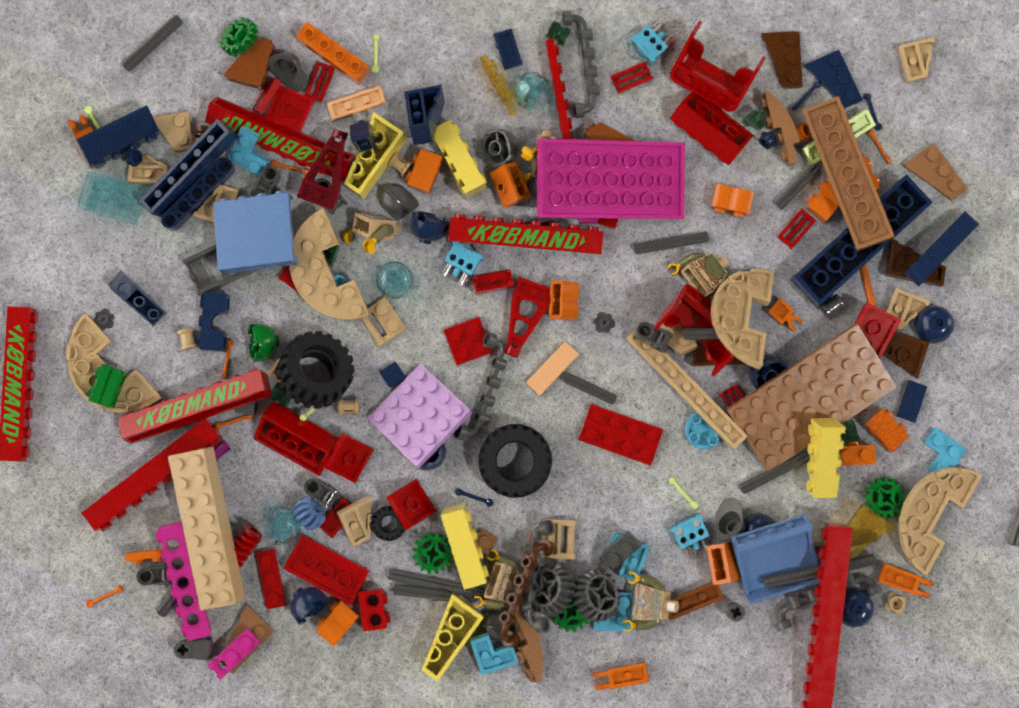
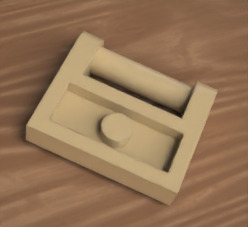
[358,297,407,348]
[541,519,577,559]

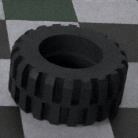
[276,331,355,409]
[478,424,552,498]

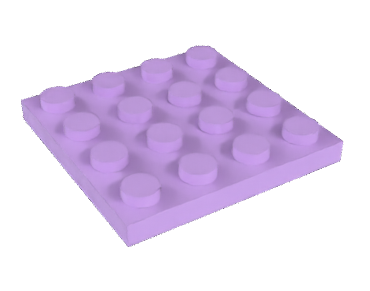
[368,363,473,469]

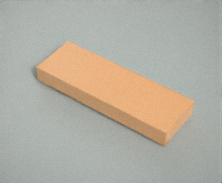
[327,85,387,122]
[526,342,579,396]

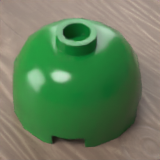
[248,324,280,362]

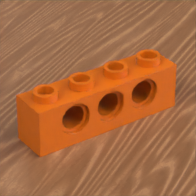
[296,22,370,85]

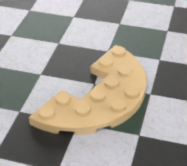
[290,208,371,320]
[711,269,774,369]
[66,313,163,413]
[899,467,982,576]

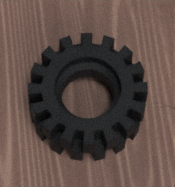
[371,506,405,541]

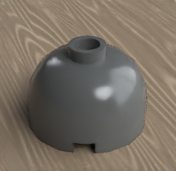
[480,128,518,167]

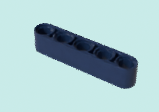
[161,157,235,231]
[904,211,979,287]

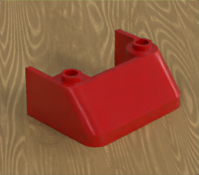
[670,20,766,112]
[654,284,734,377]

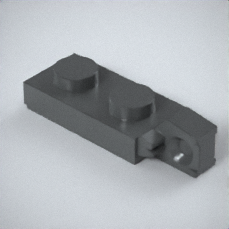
[596,531,642,571]

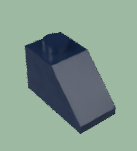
[350,120,377,153]

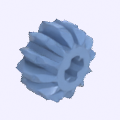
[293,496,326,531]

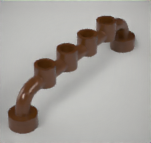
[499,539,554,648]

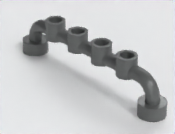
[562,10,600,118]
[454,332,507,441]
[521,520,554,633]
[775,573,882,632]

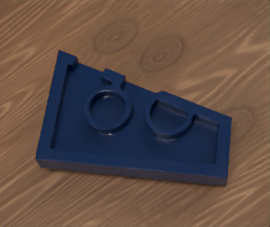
[804,50,863,109]

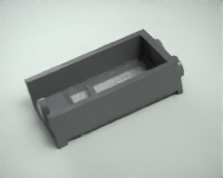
[182,245,260,297]

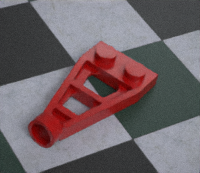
[504,277,551,358]

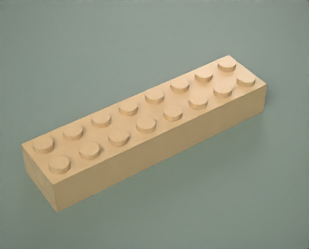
[168,447,246,610]

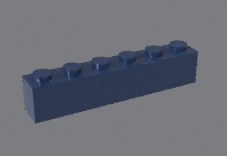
[139,118,239,217]

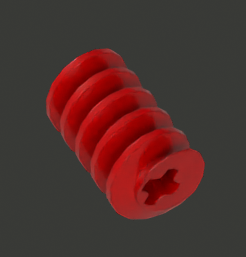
[233,523,263,568]

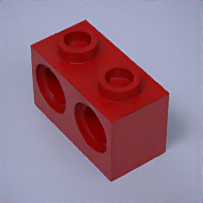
[358,588,391,632]

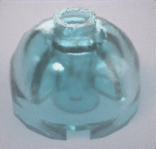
[513,72,549,110]
[376,261,414,299]
[270,506,301,545]

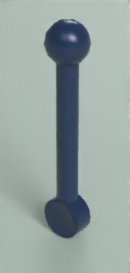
[791,81,821,111]
[864,93,882,131]
[455,488,493,506]

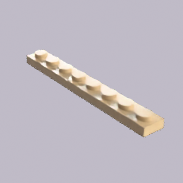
[626,328,748,450]

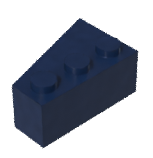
[404,85,445,145]

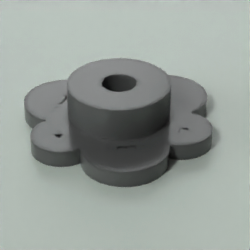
[94,308,114,330]
[593,312,615,333]

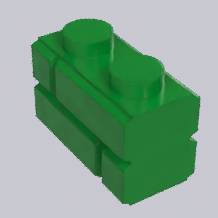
[88,364,128,409]

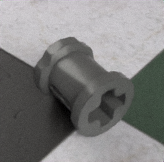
[820,294,845,319]
[725,602,745,621]

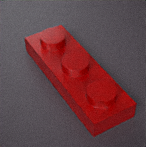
[256,548,287,610]

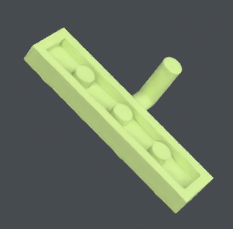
[801,109,876,165]

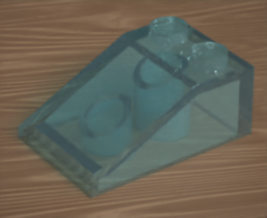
[77,172,148,226]

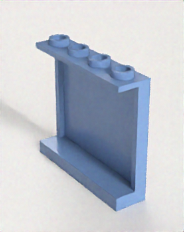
[213,191,298,274]
[731,514,819,604]

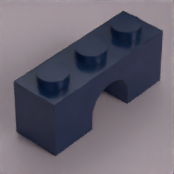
[197,292,230,352]

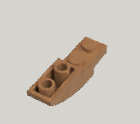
[760,91,800,167]
[506,607,543,683]

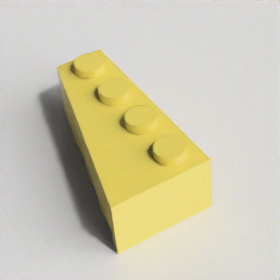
[344,112,408,200]
[434,120,487,200]
[806,418,845,498]
[441,502,489,590]
[422,592,484,682]

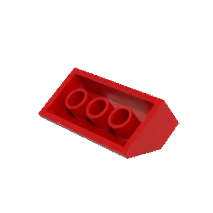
[669,92,754,166]
[253,401,339,477]

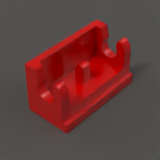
[473,269,514,295]

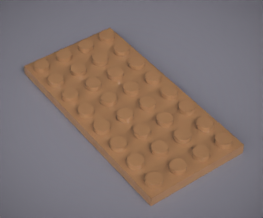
[726,323,897,471]

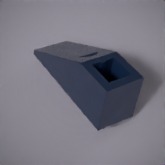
[108,270,167,326]

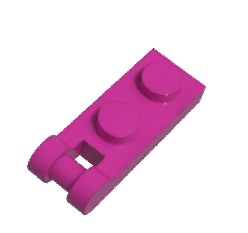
[207,628,261,680]

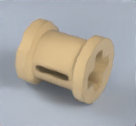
[388,152,413,177]
[177,328,198,351]
[338,398,360,416]

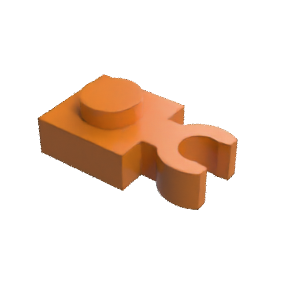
[767,298,803,331]

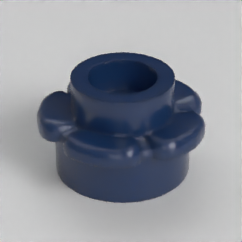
[759,132,777,149]
[125,149,143,167]

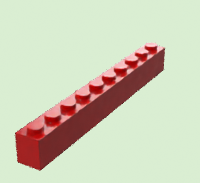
[801,522,853,708]

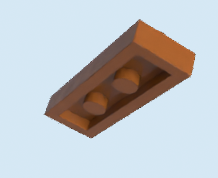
[669,581,724,621]

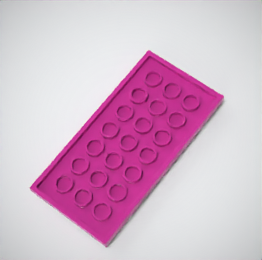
[537,139,685,219]

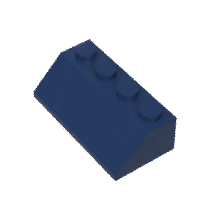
[76,105,160,169]

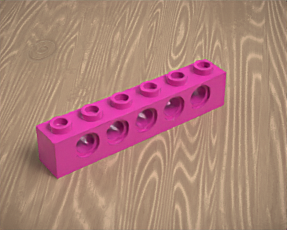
[156,520,212,641]

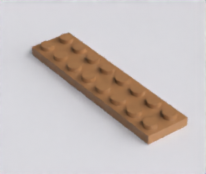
[802,96,895,251]

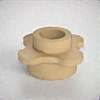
[884,592,907,615]

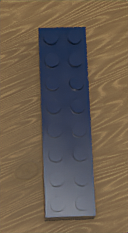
[790,174,933,307]

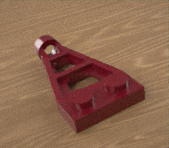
[297,129,348,210]

